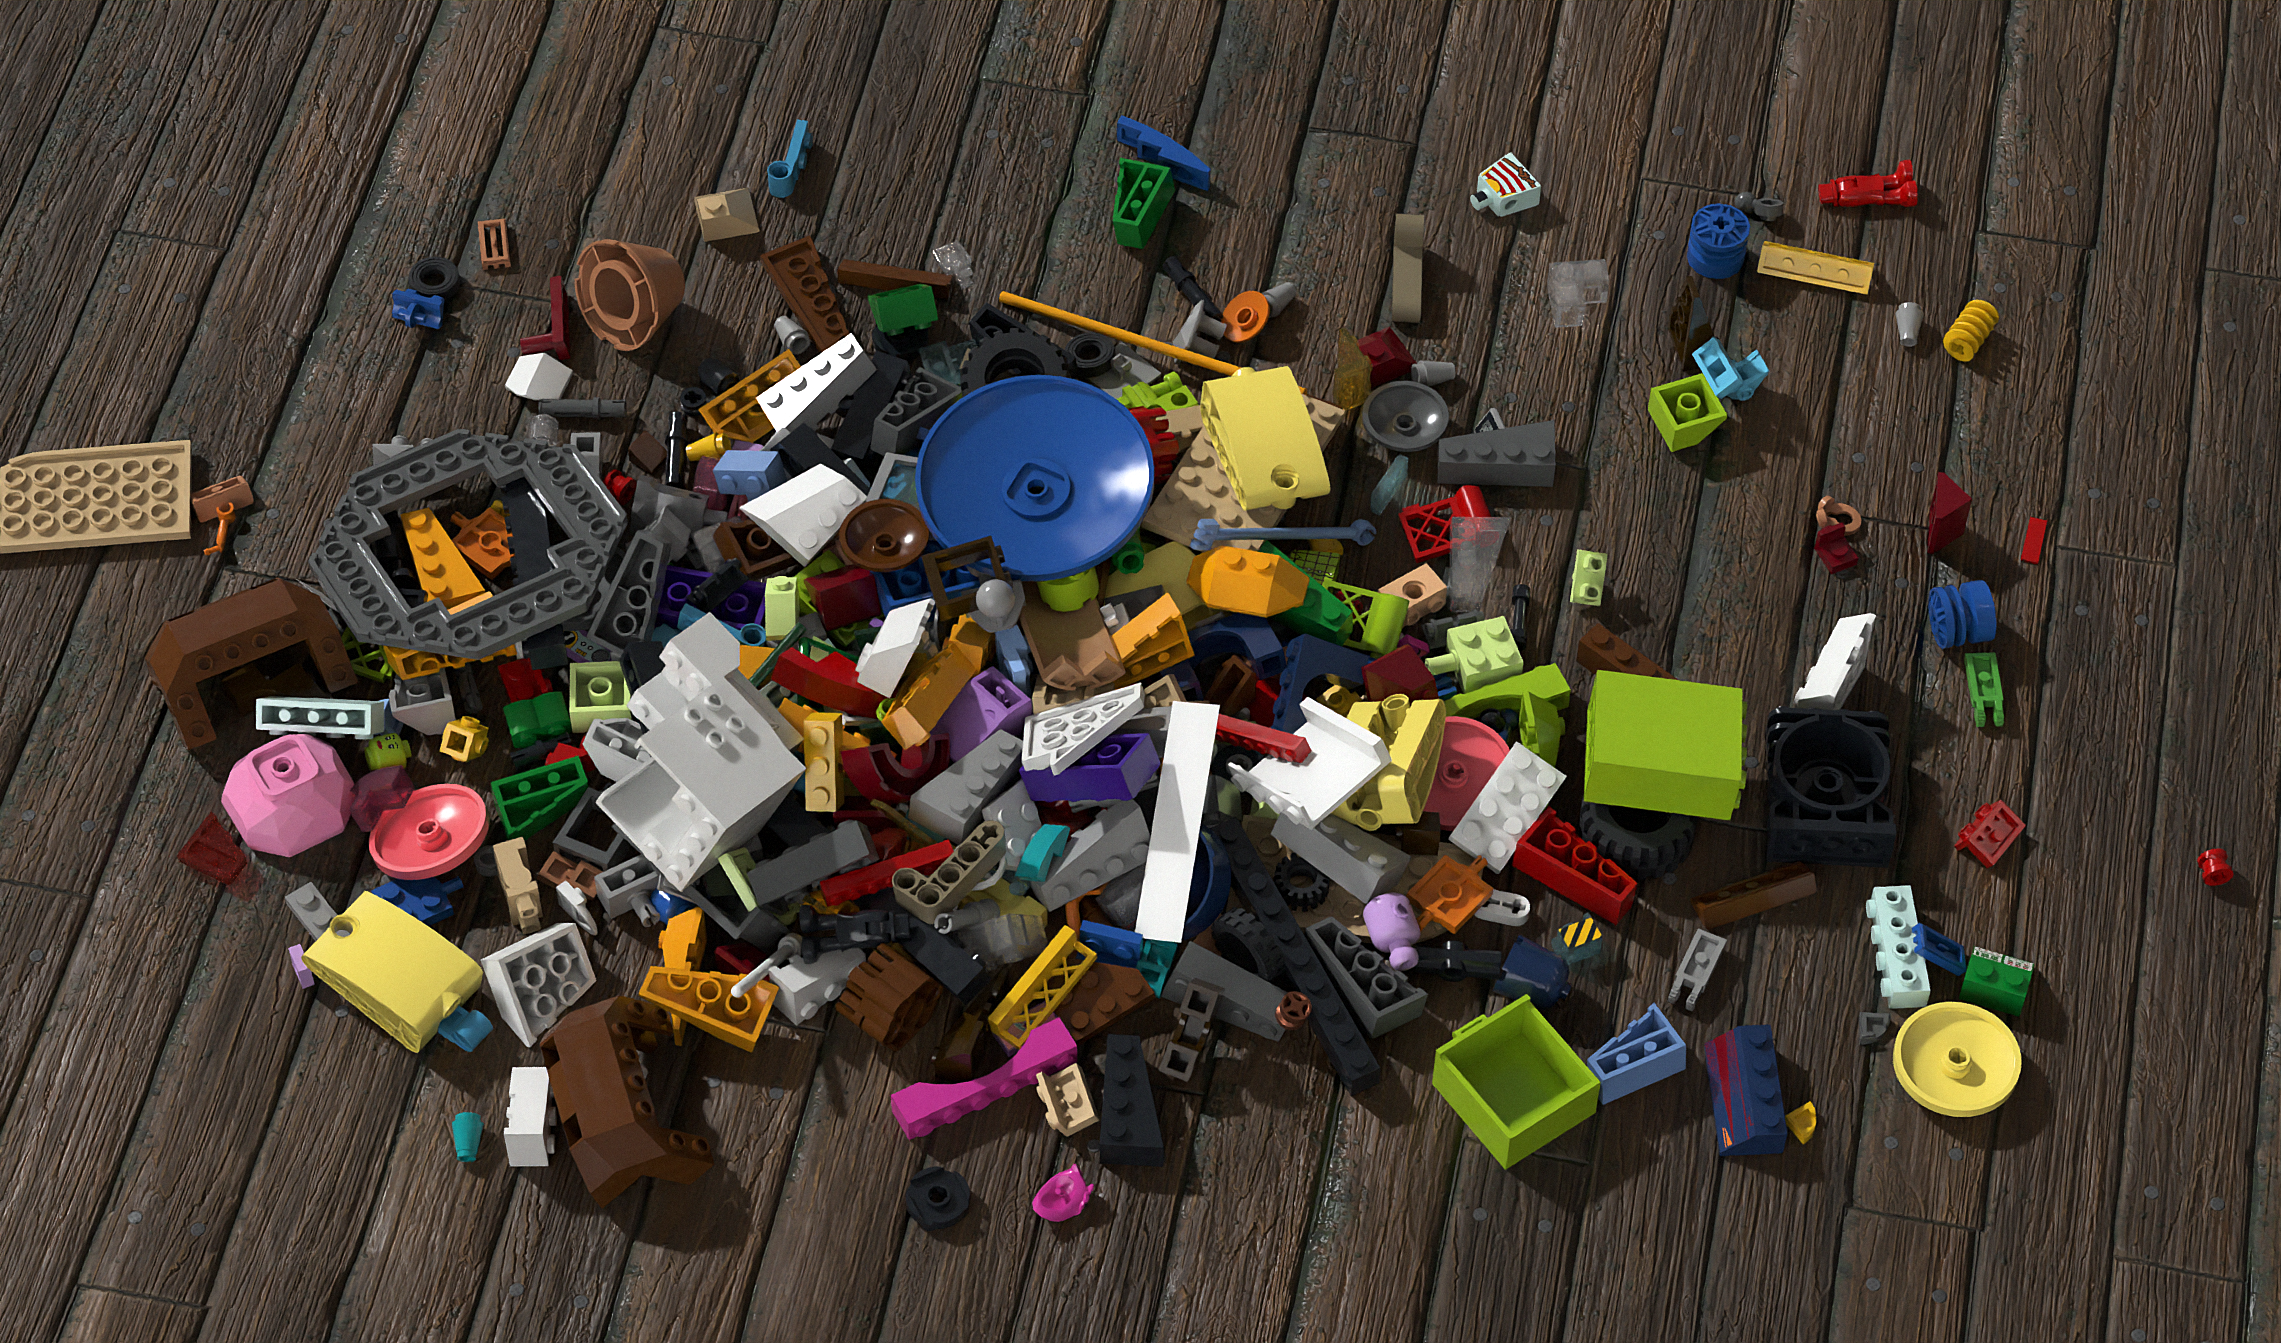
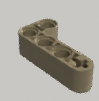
[1392,214,1424,323]
[892,820,1007,924]

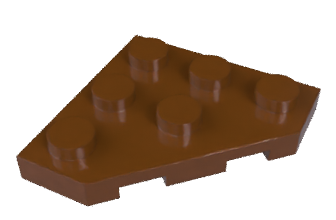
[1039,957,1156,1047]

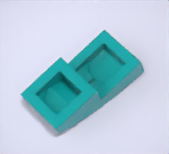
[1015,824,1070,882]
[1136,939,1178,999]

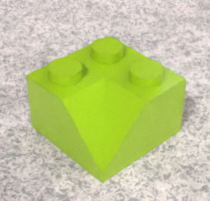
[1648,373,1727,452]

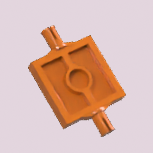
[450,507,515,580]
[1406,854,1494,934]

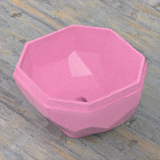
[221,734,359,857]

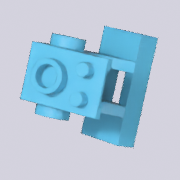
[1692,337,1770,401]

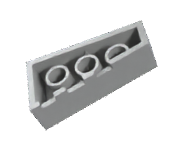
[908,729,1023,845]

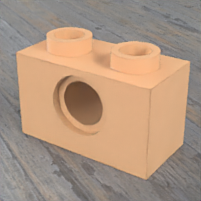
[1378,563,1447,628]

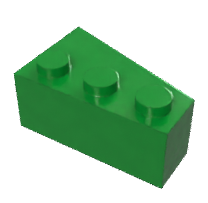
[1113,158,1175,249]
[491,756,588,841]

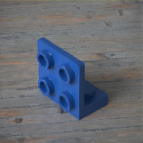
[1076,920,1143,969]

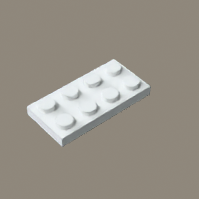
[1448,741,1567,874]

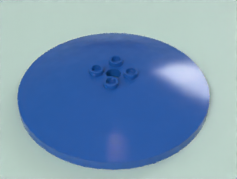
[915,375,1154,581]

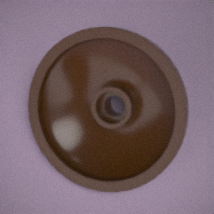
[839,499,929,572]

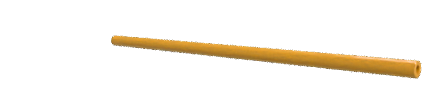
[999,291,1307,395]

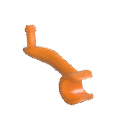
[203,503,236,556]

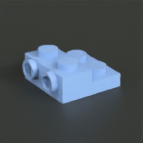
[994,625,1033,697]

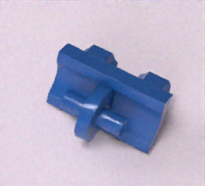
[392,289,444,329]

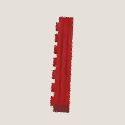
[1215,714,1312,763]
[820,839,954,907]

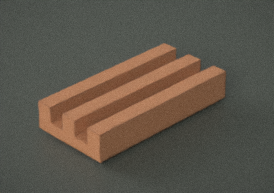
[478,219,511,270]

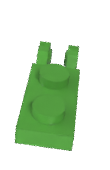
[1964,652,2004,727]

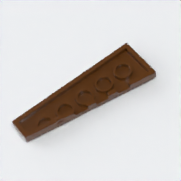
[760,235,850,354]

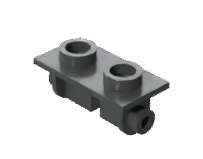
[1421,609,1485,650]

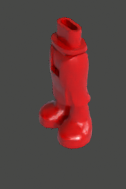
[1818,159,1918,207]

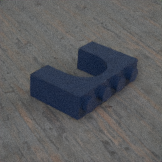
[1155,613,1287,701]
[1270,634,1369,734]

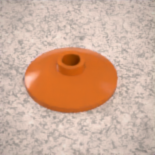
[1221,291,1270,343]

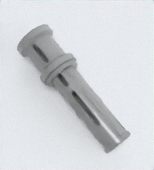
[934,898,1000,934]

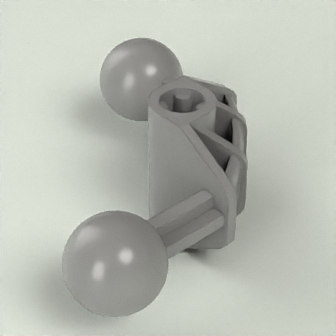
[961,565,1026,633]

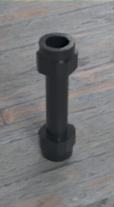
[1510,584,1530,652]

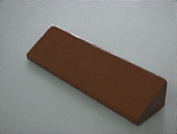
[837,259,954,299]
[1690,861,1816,930]

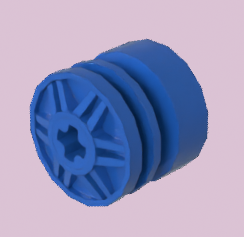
[1687,203,1750,279]
[1928,580,1997,649]

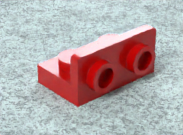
[498,658,553,703]
[1954,800,2026,868]

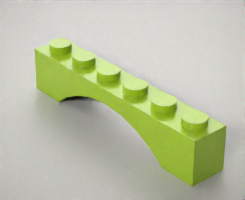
[1444,663,1571,719]

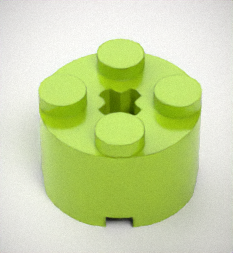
[1037,566,1099,612]

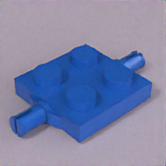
[371,876,464,926]

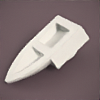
[556,880,598,936]

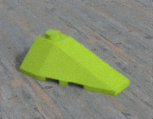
[1518,692,1565,818]

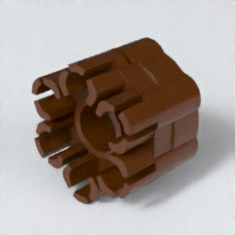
[836,943,944,1052]

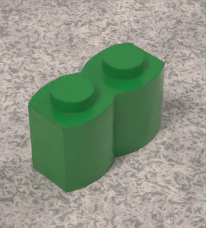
[503,691,572,748]

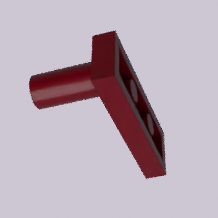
[520,276,571,360]

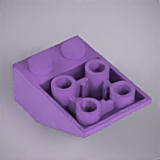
[929,666,1032,763]

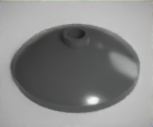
[1362,381,1449,452]

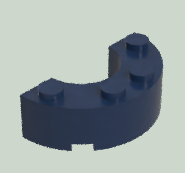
[1181,824,1231,941]

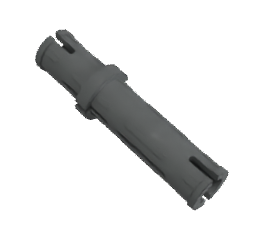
[538,397,627,420]

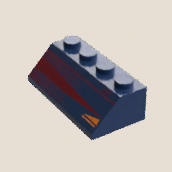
[1704,1024,1787,1156]

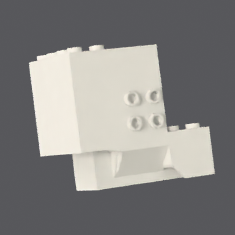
[595,612,806,892]

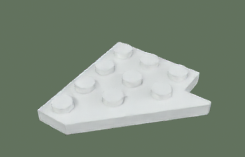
[1022,683,1145,776]

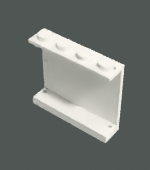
[1228,697,1392,830]

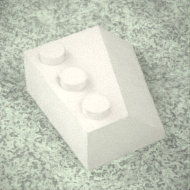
[739,464,868,567]
[855,598,935,698]
[1793,613,1876,710]
[481,923,596,1047]

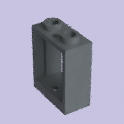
[553,787,632,872]

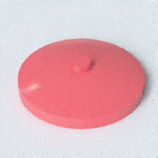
[1423,716,1510,831]
[369,784,490,880]

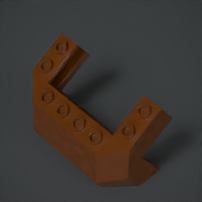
[145,577,358,750]
[539,995,715,1209]

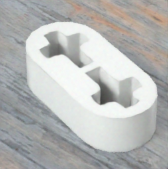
[1474,890,1530,926]

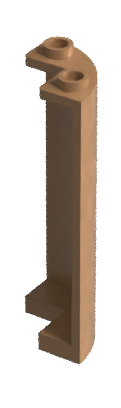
[1012,580,1126,691]

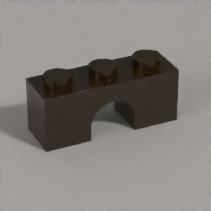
[1159,978,1225,1082]

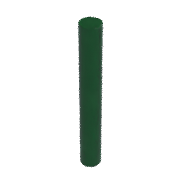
[749,622,807,689]

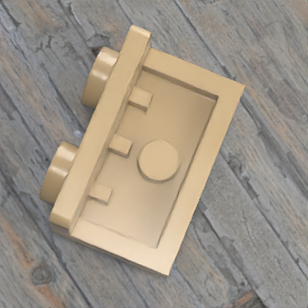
[1036,1063,1100,1137]

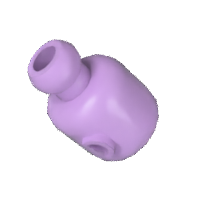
[1363,892,1421,971]

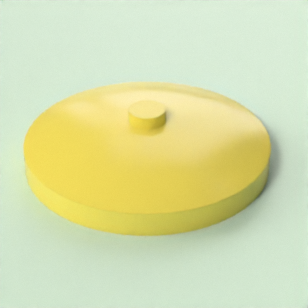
[1893,1002,2021,1117]

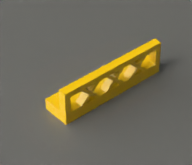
[1757,241,1875,295]
[988,925,1098,1050]

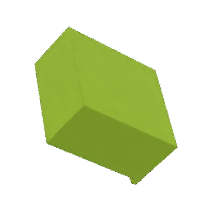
[1432,994,1601,1170]

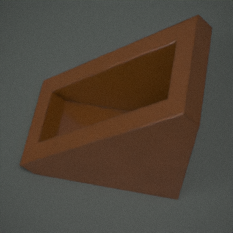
[1203,655,1256,717]

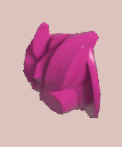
[1032,1164,1094,1222]

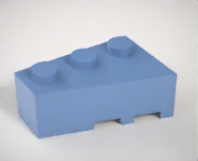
[1587,1003,1686,1105]

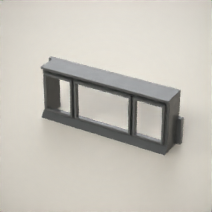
[612,823,792,953]

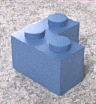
[713,450,787,502]

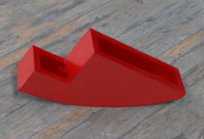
[771,647,899,719]

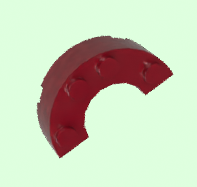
[840,732,950,806]

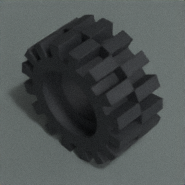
[1274,853,1330,912]

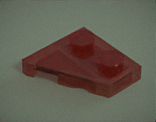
[177,812,247,886]

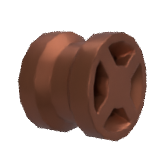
[1275,991,1312,1030]

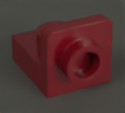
[1814,522,1858,574]

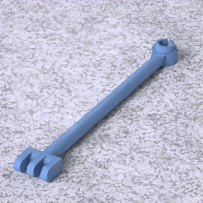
[1190,519,1376,550]

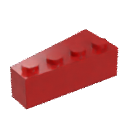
[1512,806,1637,925]

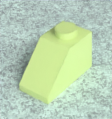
[765,576,800,641]

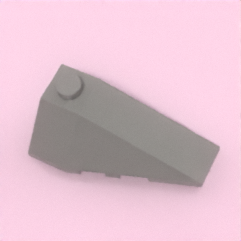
[389,668,456,735]

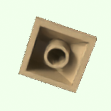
[694,188,759,242]

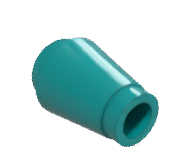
[452,1112,484,1162]

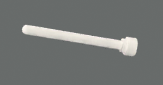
[731,933,803,998]

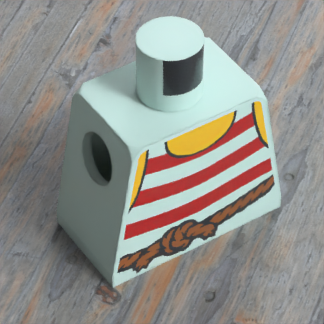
[1470,152,1541,217]

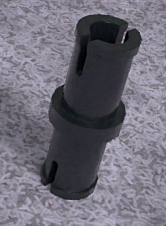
[510,731,573,771]

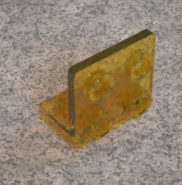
[1333,327,1372,411]

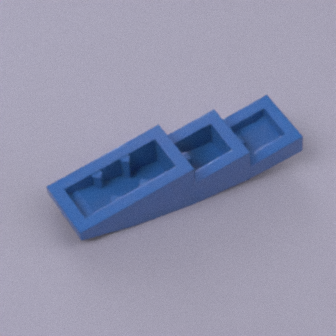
[1117,115,1211,191]

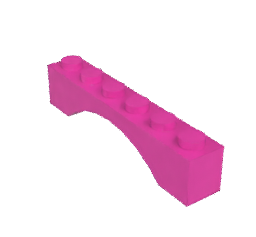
[891,1017,1077,1140]

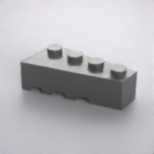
[1437,420,1556,487]
[1161,941,1294,1042]

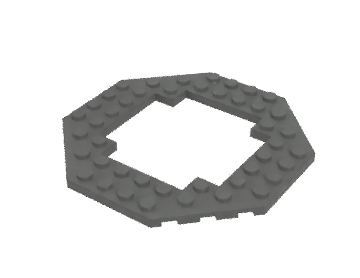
[308,429,628,660]

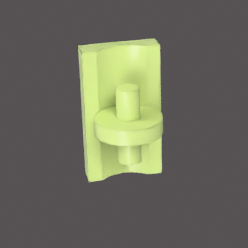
[1570,550,1608,606]

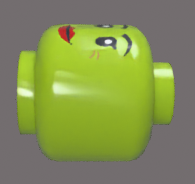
[364,733,411,775]

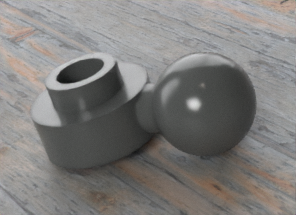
[1735,192,1783,221]

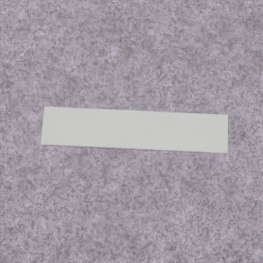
[1135,701,1220,943]

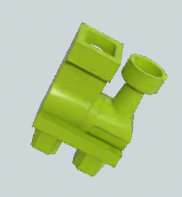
[1117,371,1199,411]

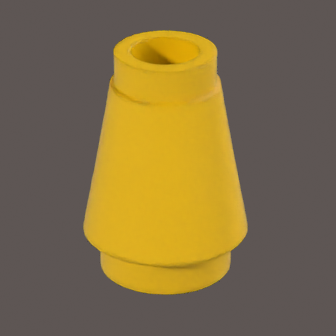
[686,432,732,462]

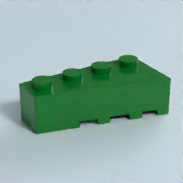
[1258,540,1353,646]

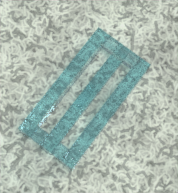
[1370,455,1409,516]

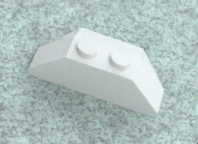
[582,718,650,782]

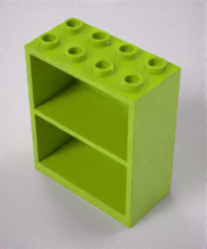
[1584,670,1747,820]

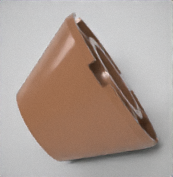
[575,239,685,351]

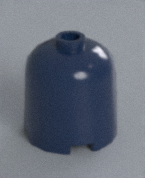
[1493,935,1572,1011]

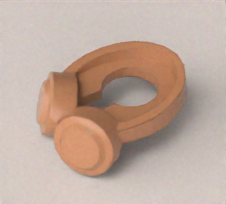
[1816,496,1862,536]

